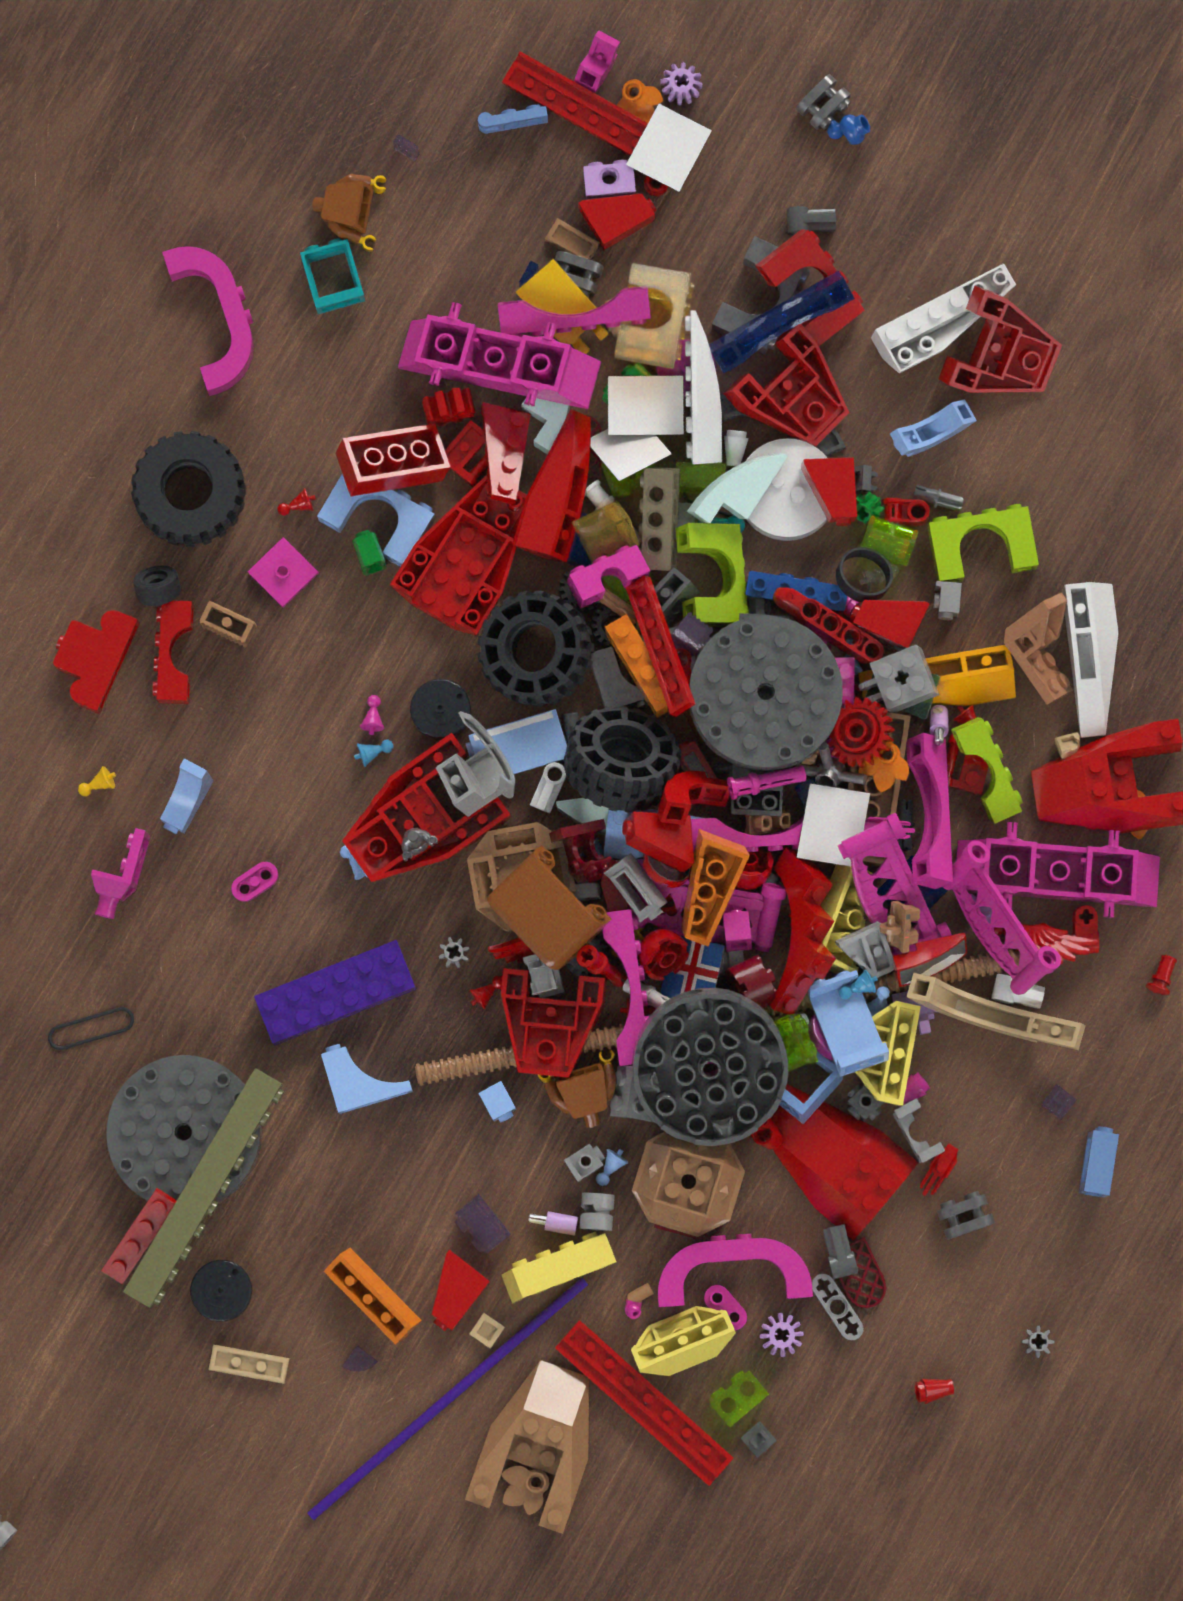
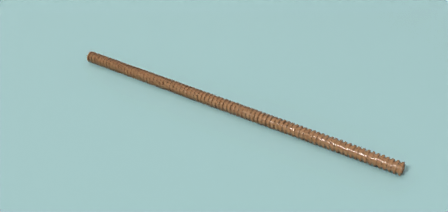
[415,948,1020,1086]

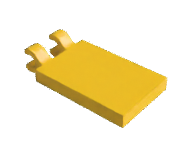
[516,259,609,354]

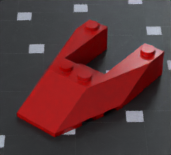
[1031,719,1183,834]
[342,733,511,882]

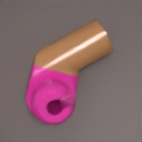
[624,1283,654,1319]

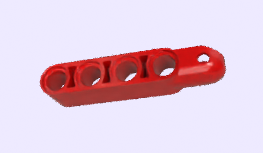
[773,587,884,664]

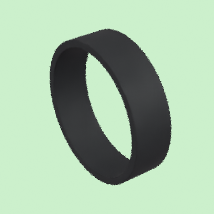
[836,547,893,603]

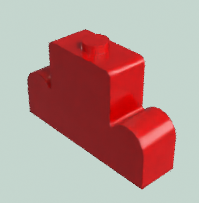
[53,610,140,715]

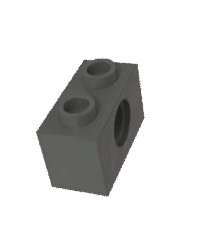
[654,567,699,626]

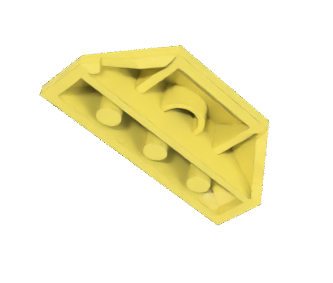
[855,1001,921,1106]
[631,1306,736,1376]

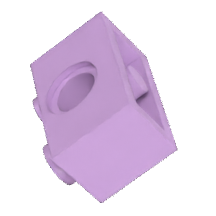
[583,160,636,200]

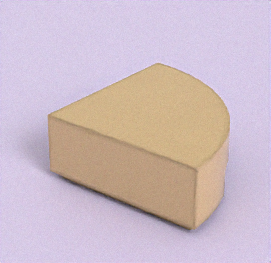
[1055,732,1081,760]

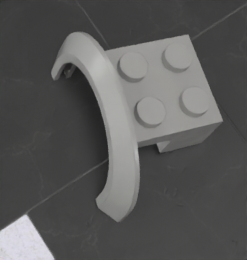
[436,711,515,817]

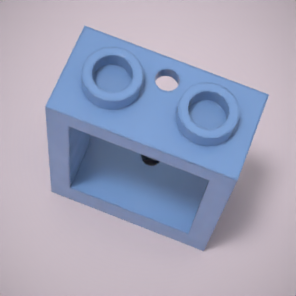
[779,1040,843,1124]
[1079,1126,1119,1198]

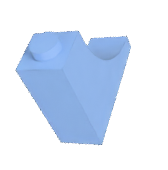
[160,759,213,834]
[321,1044,413,1114]

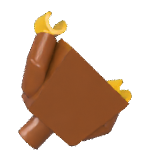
[312,174,386,252]
[538,1050,617,1128]

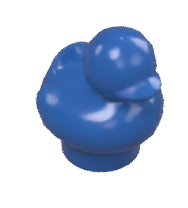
[827,114,870,145]

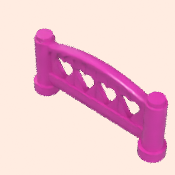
[837,812,952,956]
[943,841,1061,995]
[631,859,787,952]

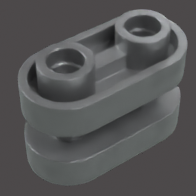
[795,74,851,130]
[554,251,604,298]
[937,1191,995,1240]

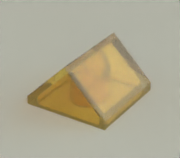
[572,501,640,563]

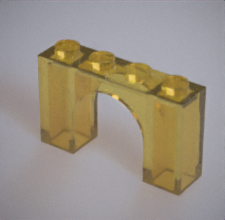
[615,263,694,369]

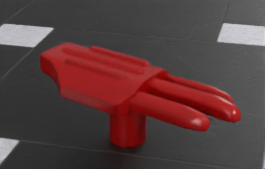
[920,1143,959,1196]

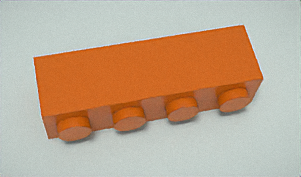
[605,614,669,718]
[324,1248,422,1345]

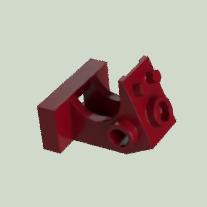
[549,819,612,883]

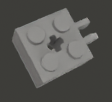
[858,644,939,713]

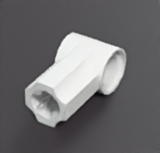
[530,762,566,814]
[991,974,1045,1009]

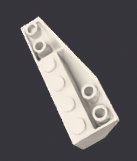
[871,264,1016,373]
[685,310,722,464]
[1062,582,1118,738]

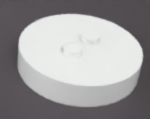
[745,438,827,541]

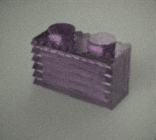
[671,612,713,657]
[455,1194,511,1254]

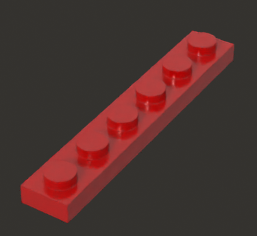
[626,575,695,717]

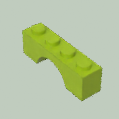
[951,717,1023,824]

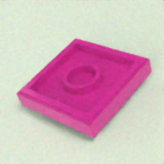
[248,537,319,608]

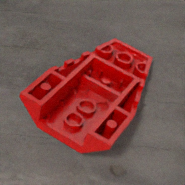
[764,1084,919,1241]

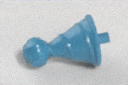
[354,740,394,767]
[838,970,878,999]

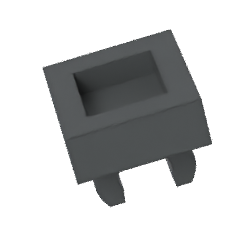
[854,465,878,494]
[741,1421,777,1458]

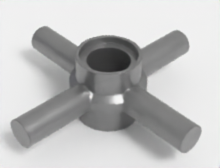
[795,743,867,788]

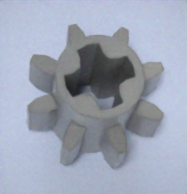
[439,937,470,969]
[1021,1326,1054,1358]

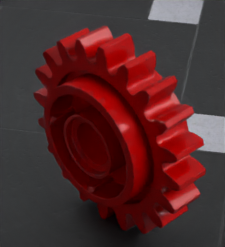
[827,697,895,768]

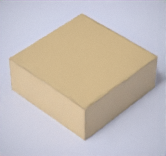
[470,1313,505,1349]

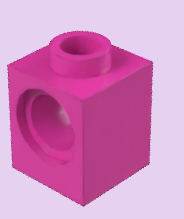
[723,910,752,952]

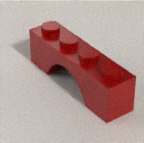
[152,600,194,704]

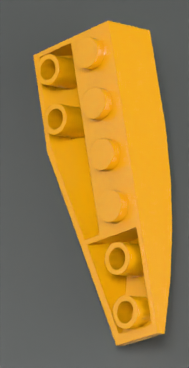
[858,645,1016,706]

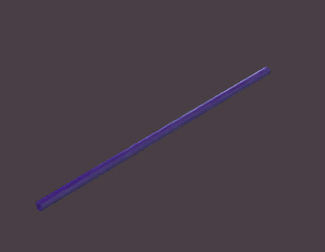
[307,1277,588,1520]

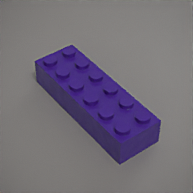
[254,940,416,1046]

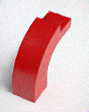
[658,771,730,825]

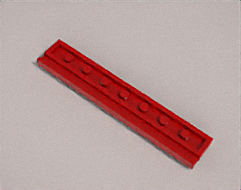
[502,51,648,156]
[555,1320,734,1486]

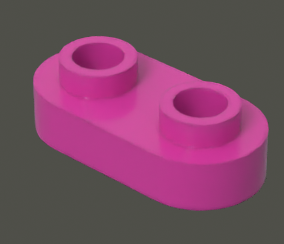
[231,862,279,902]
[704,1285,747,1330]

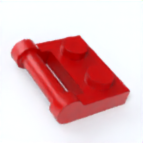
[445,420,488,487]
[947,735,988,796]

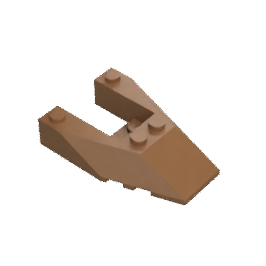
[465,1360,589,1534]

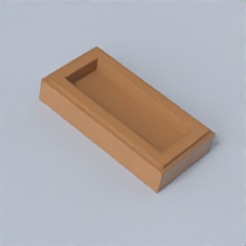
[545,218,600,260]

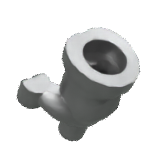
[402,828,438,861]

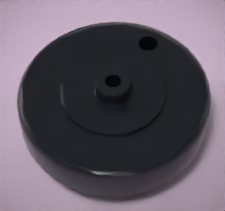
[410,679,471,740]
[190,1260,253,1322]

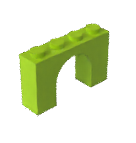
[927,504,1039,583]
[675,523,749,627]

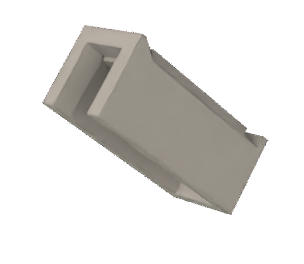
[604,853,667,922]

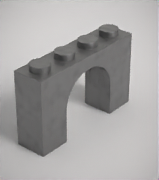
[711,236,810,355]
[590,624,696,709]

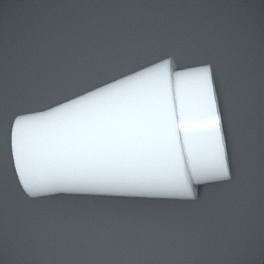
[724,430,749,466]

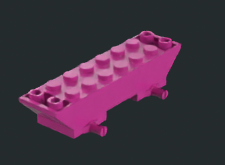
[398,302,601,409]
[956,822,1160,918]

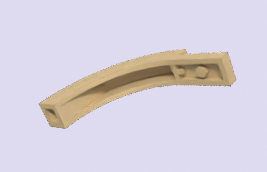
[907,973,1085,1050]

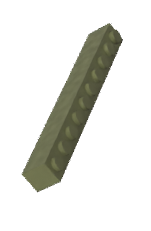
[123,1068,285,1308]

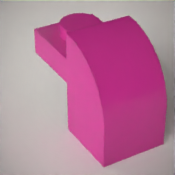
[574,31,620,93]

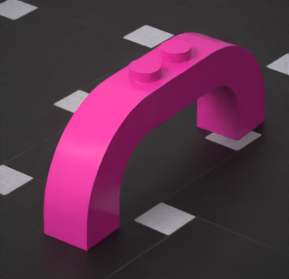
[162,247,254,396]
[658,1234,813,1307]

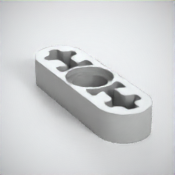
[812,1274,863,1340]

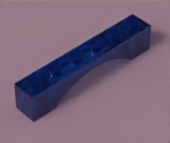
[709,271,855,374]

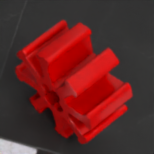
[422,387,475,427]

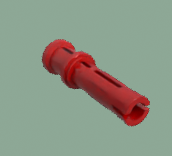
[577,945,628,987]

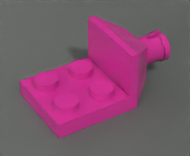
[91,828,151,919]

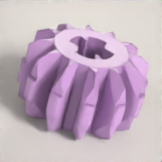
[660,62,702,106]
[760,1313,804,1357]

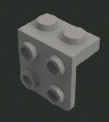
[610,1066,655,1123]

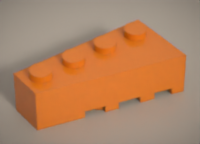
[681,829,750,946]

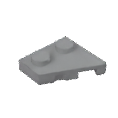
[835,921,894,978]

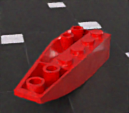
[512,409,591,562]

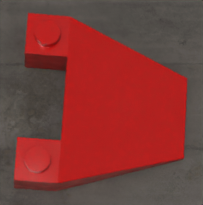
[938,286,1062,393]
[723,322,849,447]
[501,968,607,1078]

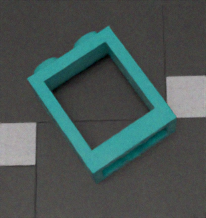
[300,238,365,315]

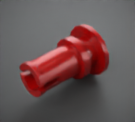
[1146,955,1177,996]

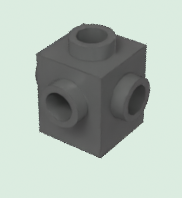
[846,1084,884,1121]

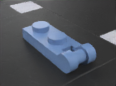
[478,105,548,134]

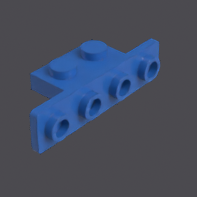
[745,571,847,612]

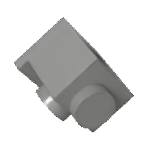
[933,581,962,620]
[564,1144,605,1182]

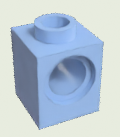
[479,1081,516,1123]

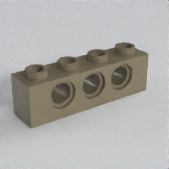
[639,467,680,571]

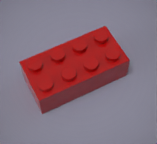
[335,424,450,497]

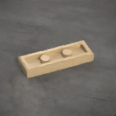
[209,1345,290,1384]

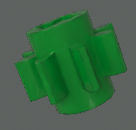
[856,492,884,524]

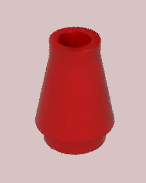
[914,1379,954,1404]

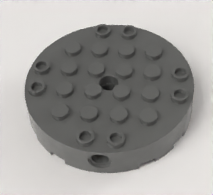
[689,616,843,771]
[632,988,788,1146]
[106,1055,262,1203]

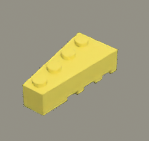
[820,864,873,974]
[501,1232,616,1304]

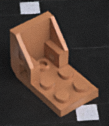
[1004,592,1073,705]

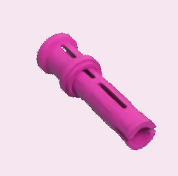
[727,765,806,800]

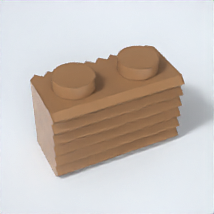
[200,601,257,648]

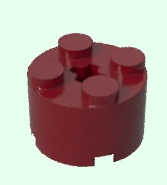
[725,955,776,1008]

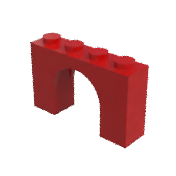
[755,229,865,346]

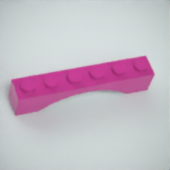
[498,286,651,337]
[906,733,953,889]
[691,816,804,852]
[602,909,649,1066]

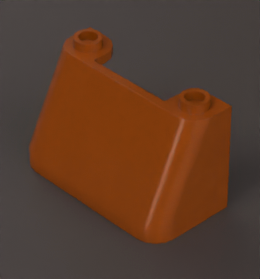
[488,845,612,970]

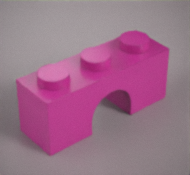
[567,545,650,609]

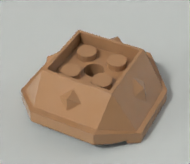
[467,822,576,932]
[632,1131,745,1237]

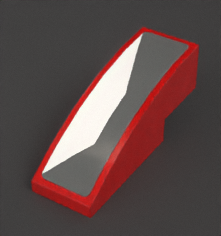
[893,932,967,987]

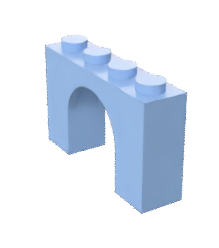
[317,474,435,567]

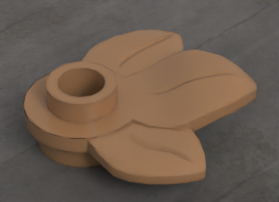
[502,1466,549,1515]

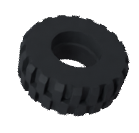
[131,431,246,547]
[477,591,594,707]
[564,706,681,812]

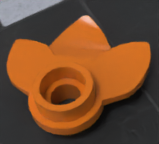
[617,79,663,123]
[859,742,909,792]

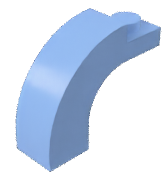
[890,399,976,457]

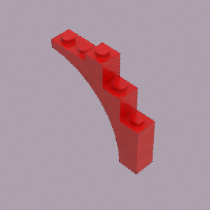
[769,847,836,1016]

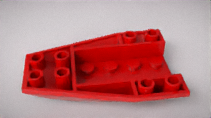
[390,474,527,636]

